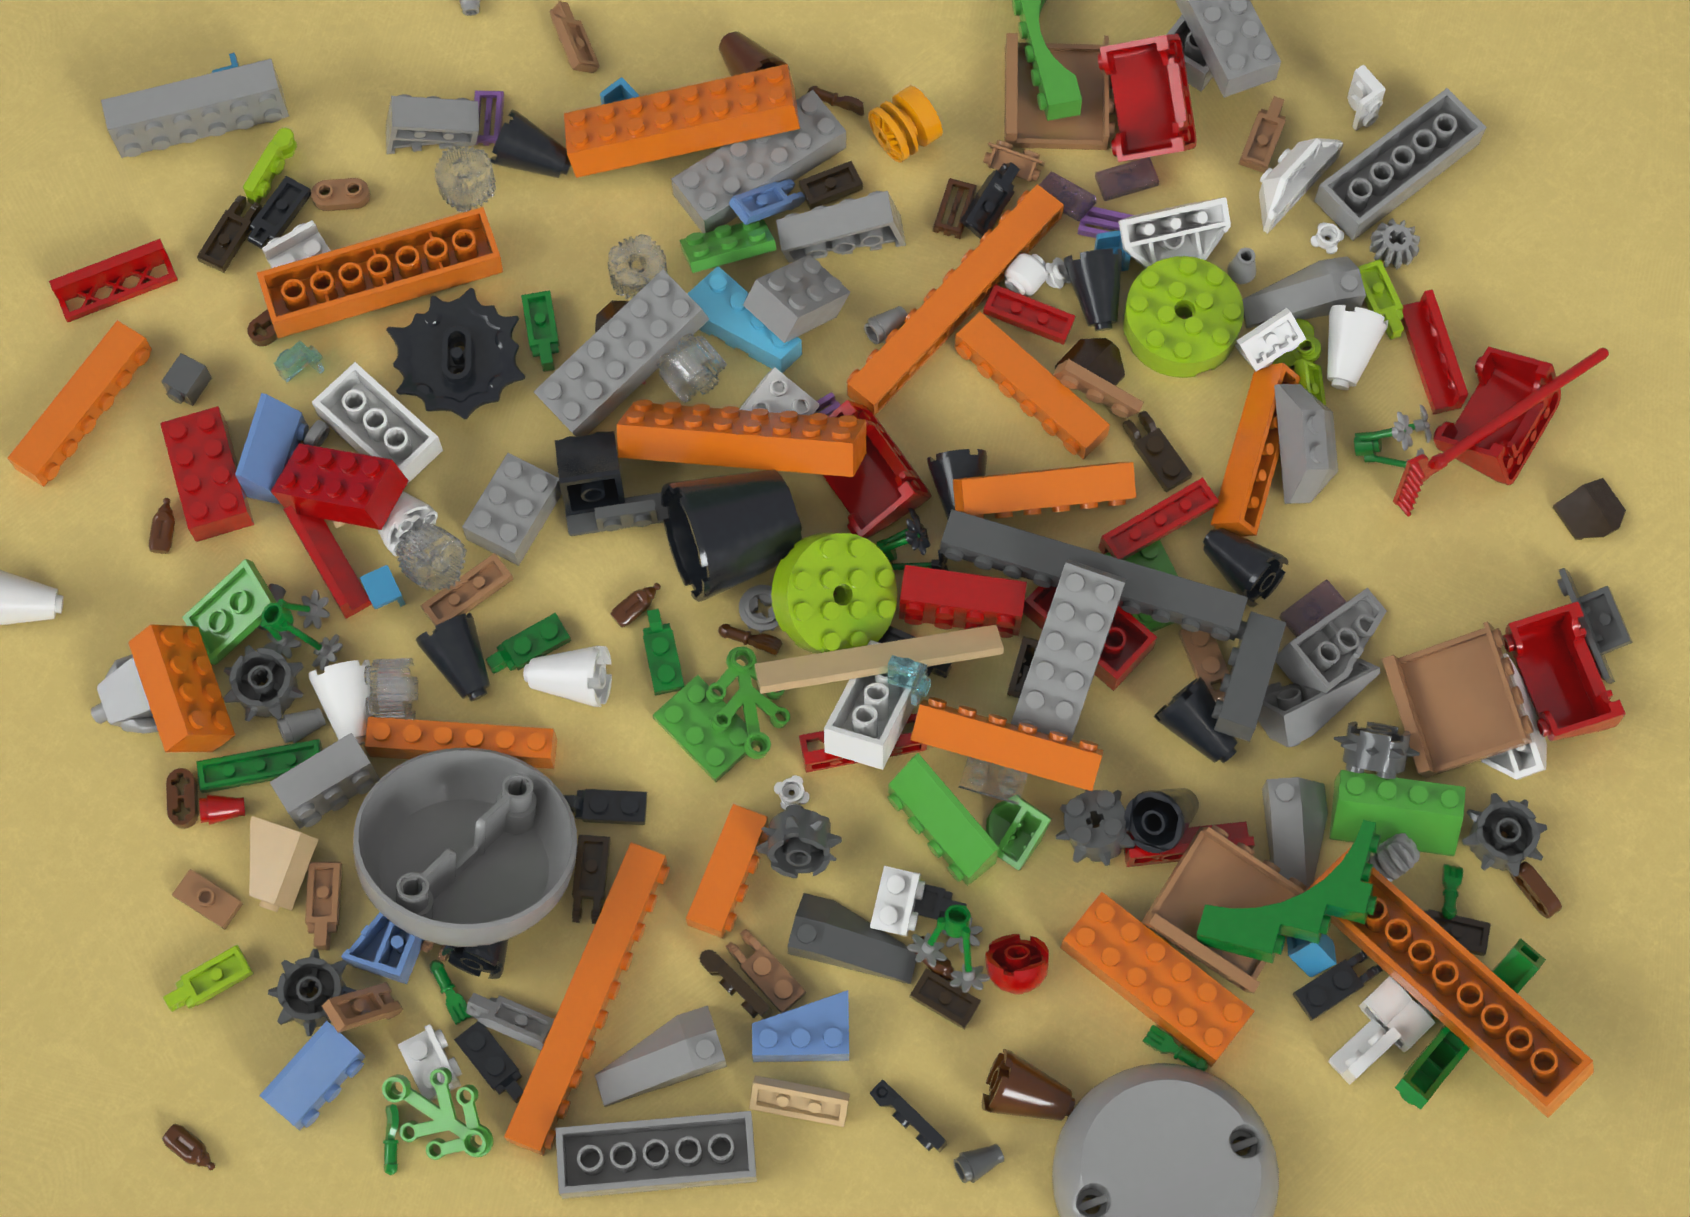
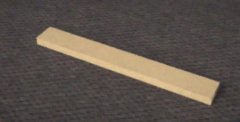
[754,625,1004,694]

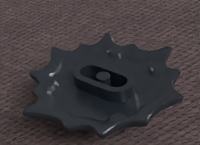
[386,288,525,420]

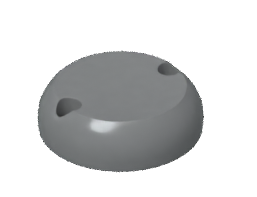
[353,748,577,947]
[1052,1063,1279,1217]

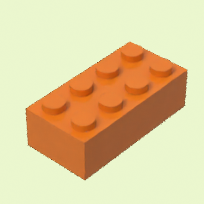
[128,624,235,752]

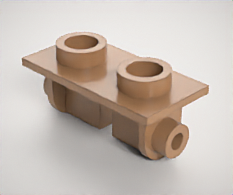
[983,140,1045,182]

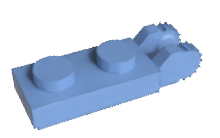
[729,179,805,225]

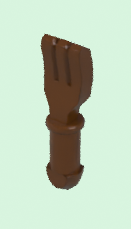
[808,86,864,116]
[718,624,782,655]

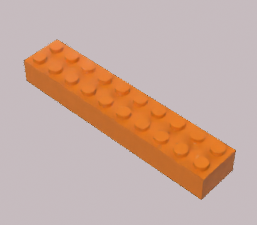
[1306,847,1594,1118]

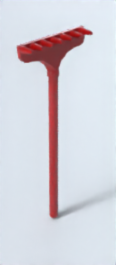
[1393,347,1609,517]

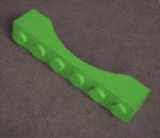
[1012,0,1082,121]

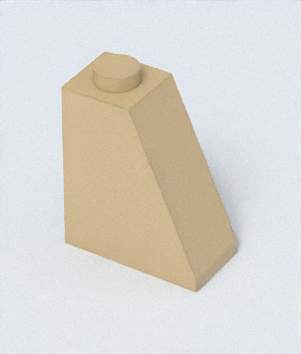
[249,816,318,912]

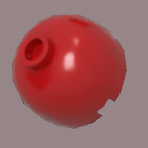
[985,934,1049,994]

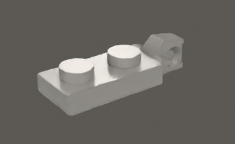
[466,993,554,1050]

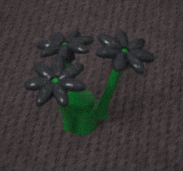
[875,508,949,571]

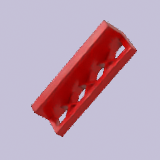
[49,239,178,322]
[1401,289,1468,415]
[1098,477,1219,560]
[283,505,372,619]
[799,713,927,773]
[1124,821,1255,867]

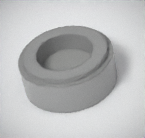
[304,420,330,447]

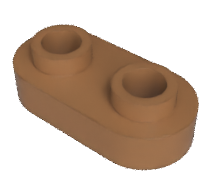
[311,178,370,211]

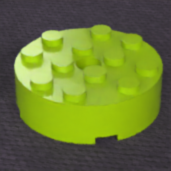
[1123,256,1244,378]
[771,533,898,654]

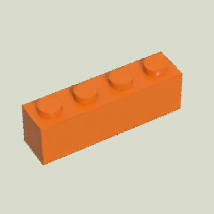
[686,804,769,939]

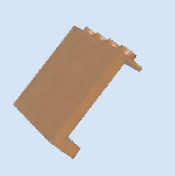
[1004,33,1114,150]
[1382,621,1534,778]
[1142,825,1307,993]

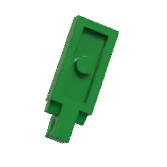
[521,290,560,372]
[643,608,684,696]
[486,613,571,674]

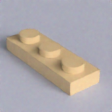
[749,1075,850,1127]

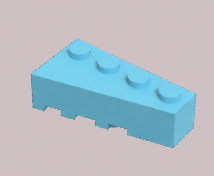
[687,266,802,373]

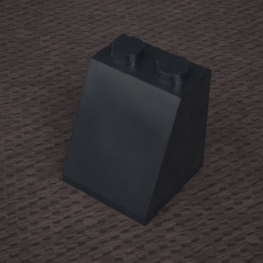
[555,431,626,516]

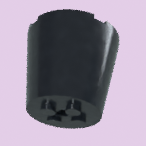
[661,470,802,602]

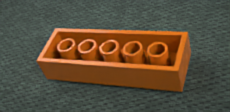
[1060,892,1255,1067]

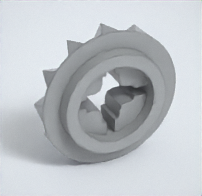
[739,585,779,633]

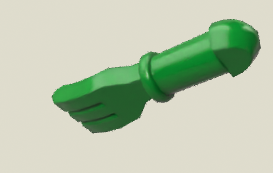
[1441,864,1463,920]
[430,960,472,1025]
[1143,1025,1208,1071]
[383,1104,399,1175]

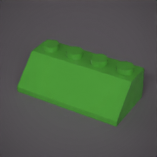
[887,753,999,886]
[1329,770,1466,856]

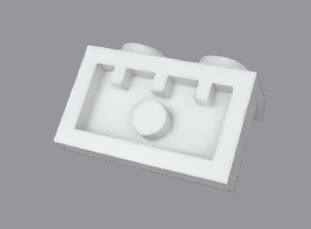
[1347,64,1386,131]
[262,220,331,268]
[870,866,926,936]
[1328,1019,1402,1085]
[398,1024,462,1101]

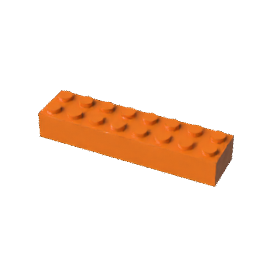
[564,64,800,178]
[257,207,503,339]
[616,399,866,477]

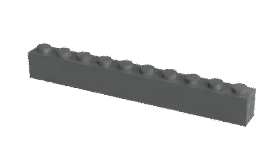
[940,509,1248,641]

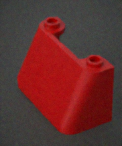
[1098,34,1197,162]
[1433,346,1561,485]
[823,400,932,539]
[1502,601,1626,741]

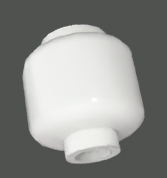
[1004,253,1048,296]

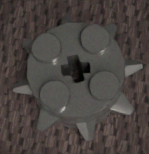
[223,644,304,721]
[1334,721,1420,779]
[1055,790,1136,866]
[1462,793,1547,877]
[756,804,842,878]
[268,949,356,1036]

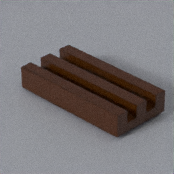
[933,178,977,239]

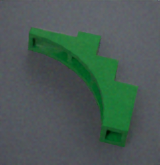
[1197,820,1381,964]
[1395,938,1546,1110]

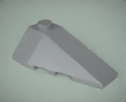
[1242,256,1366,329]
[1258,659,1381,748]
[595,1005,727,1107]

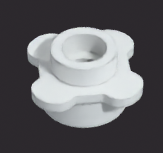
[1310,222,1344,254]
[1044,257,1071,289]
[774,775,810,810]

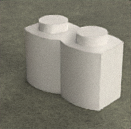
[1359,976,1435,1052]

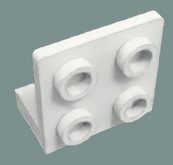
[1235,308,1306,371]
[739,367,819,415]

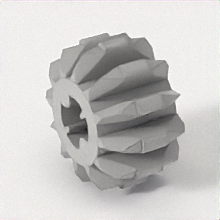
[1370,218,1420,270]
[1368,833,1420,882]

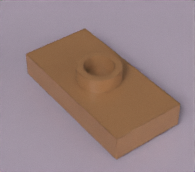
[172,869,243,930]

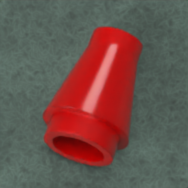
[199,794,245,825]

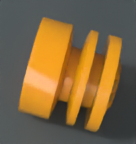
[868,85,943,163]

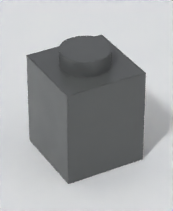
[161,353,212,406]

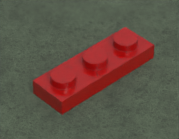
[983,284,1076,345]

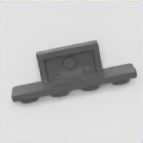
[565,493,669,536]
[1557,568,1633,684]

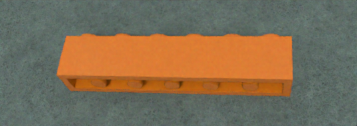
[955,311,1110,460]
[8,320,152,487]
[1211,363,1301,537]
[953,462,1136,519]
[910,697,1103,791]
[364,717,557,769]

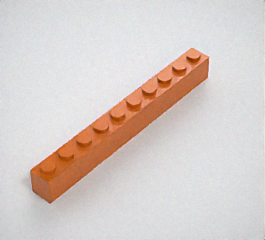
[847,184,1064,415]
[504,842,670,1156]

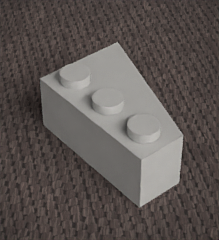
[386,94,479,154]

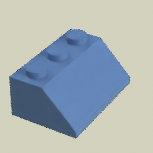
[235,393,309,505]
[259,1021,365,1131]

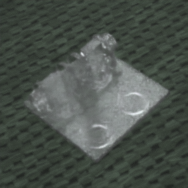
[958,757,1028,805]

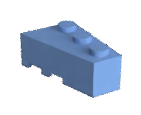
[341,912,424,985]
[752,990,849,1062]

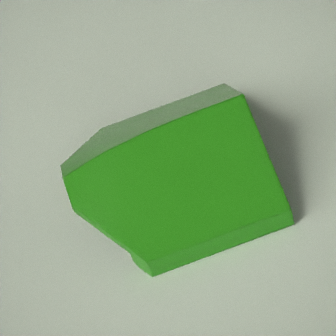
[986,795,1052,871]

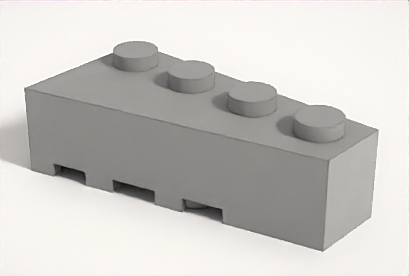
[776,191,906,263]

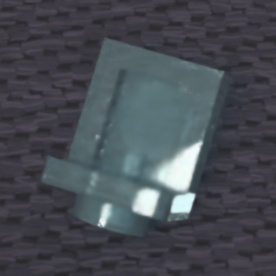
[274,341,324,382]
[888,655,931,706]

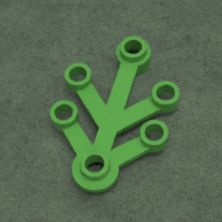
[706,647,790,759]
[382,1067,494,1160]

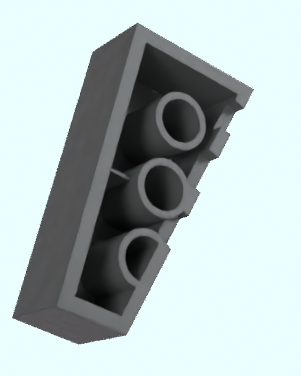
[1212,611,1287,742]

